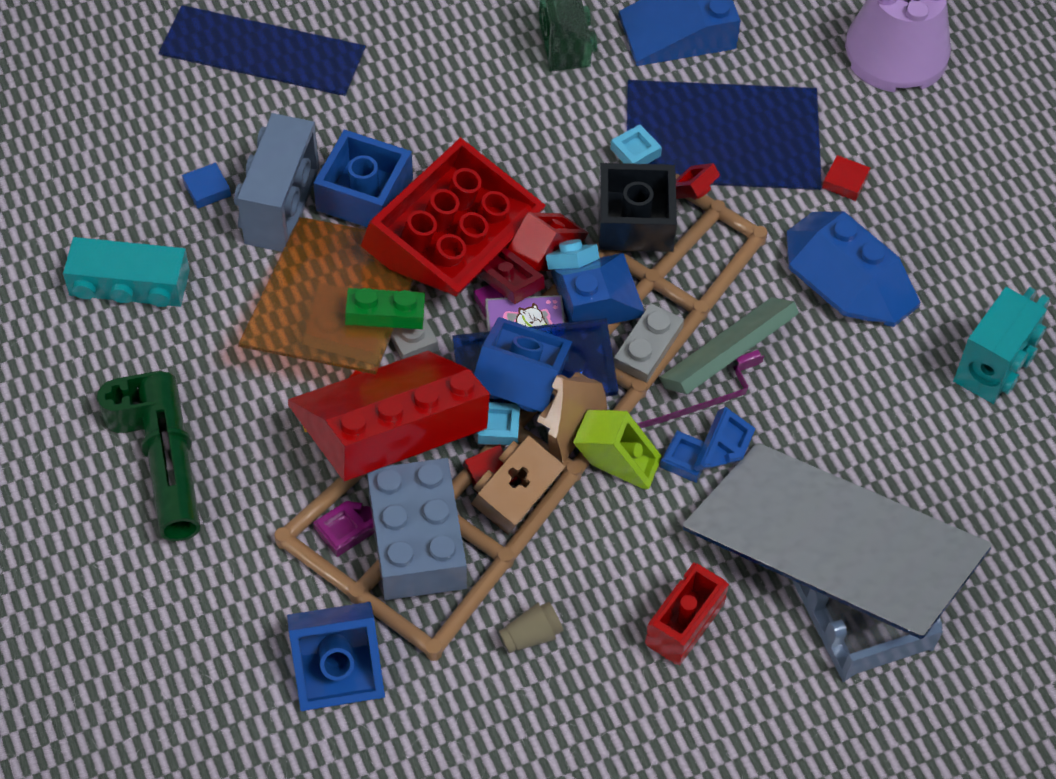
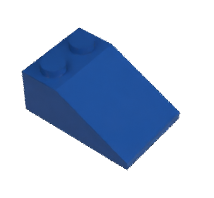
[618,0,741,66]

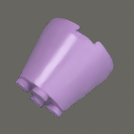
[845,0,951,92]

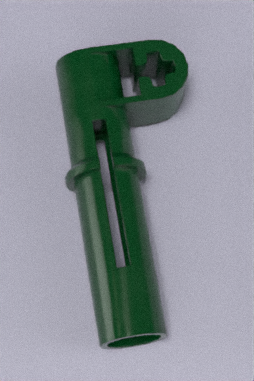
[97,371,201,541]

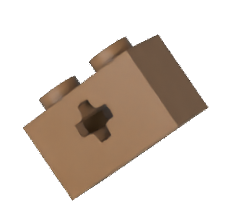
[471,435,566,535]

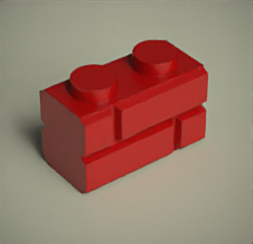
[645,562,729,666]

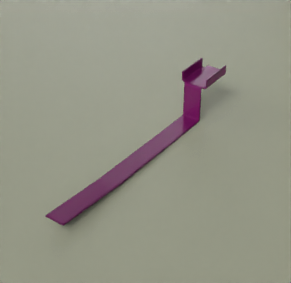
[637,350,764,428]

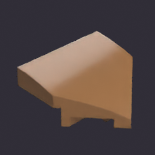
[537,372,607,463]

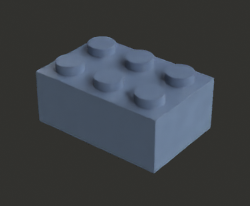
[234,113,319,253]
[367,458,467,600]

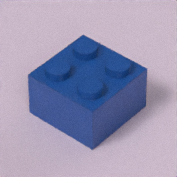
[313,129,413,227]

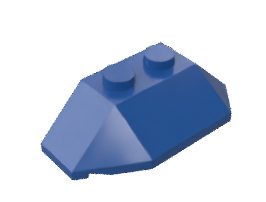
[786,211,921,327]

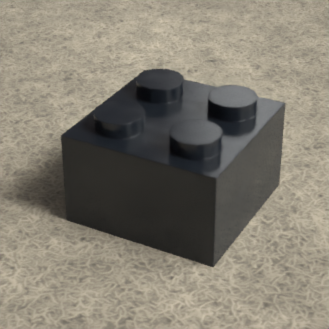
[598,163,677,252]

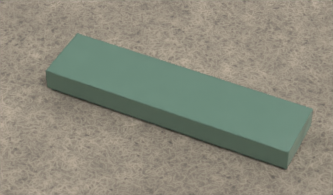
[659,297,799,394]

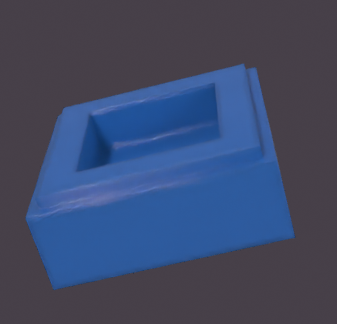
[182,162,231,209]
[660,430,704,483]

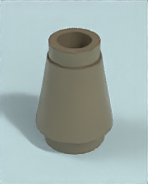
[498,601,564,654]

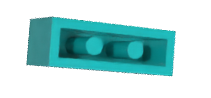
[63,237,190,307]

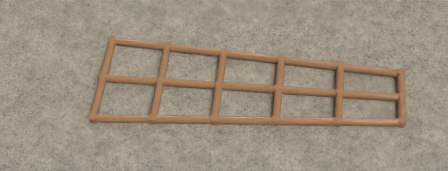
[274,174,768,661]

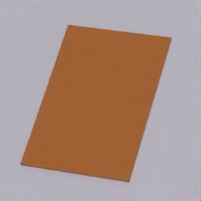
[238,217,414,374]

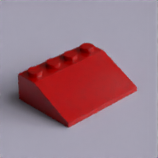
[360,137,546,297]
[288,350,490,482]

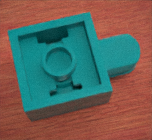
[953,287,1051,404]

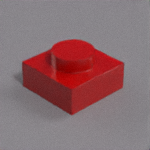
[676,163,720,200]

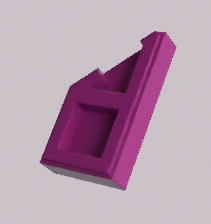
[313,501,374,557]

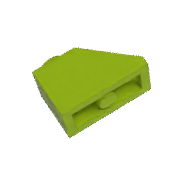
[573,410,662,489]

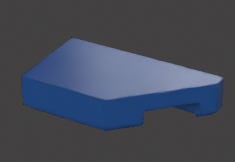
[693,407,756,471]

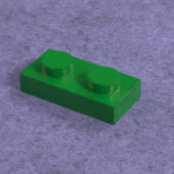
[345,288,425,329]

